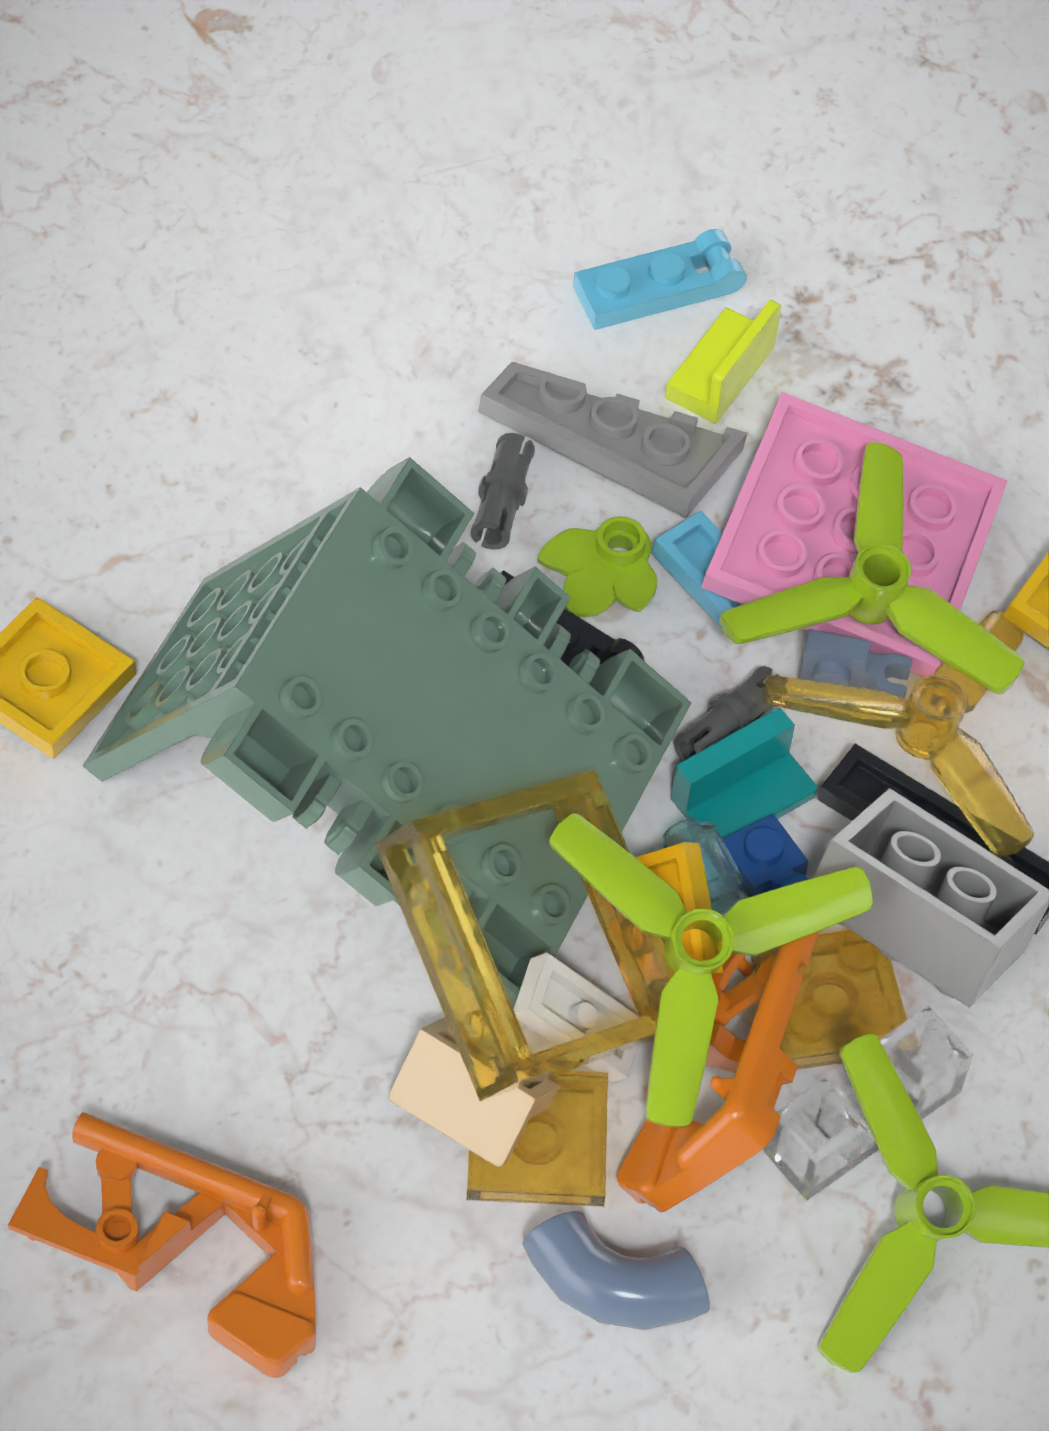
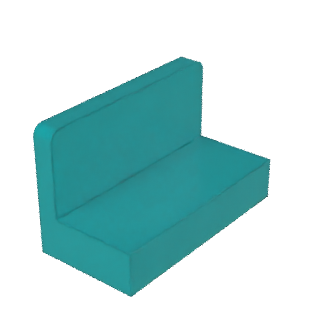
[671,707,817,853]

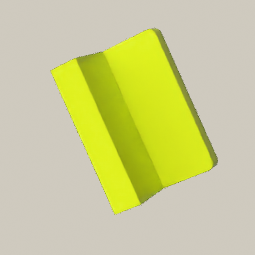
[665,299,782,424]

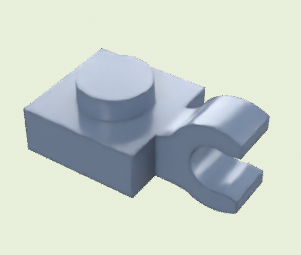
[798,629,912,707]

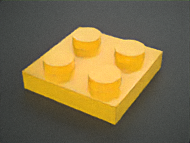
[0,597,136,759]

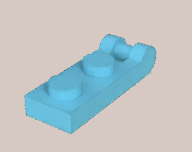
[573,229,747,330]

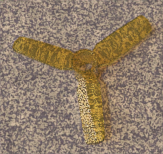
[763,610,1034,857]

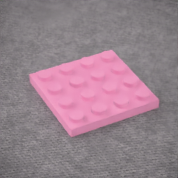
[701,392,1008,680]

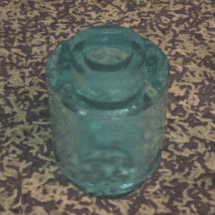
[658,818,744,915]

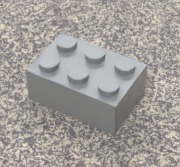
[813,788,1049,1008]

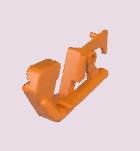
[617,932,819,1213]
[8,1112,316,1378]

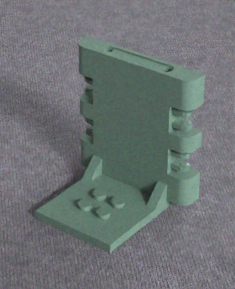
[82,457,692,1012]

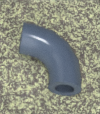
[522,1211,710,1330]

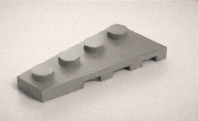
[479,362,747,518]

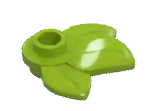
[537,516,657,617]

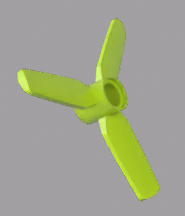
[719,442,1025,695]
[549,813,873,1128]
[818,1033,1049,1373]

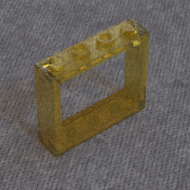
[375,770,675,1101]

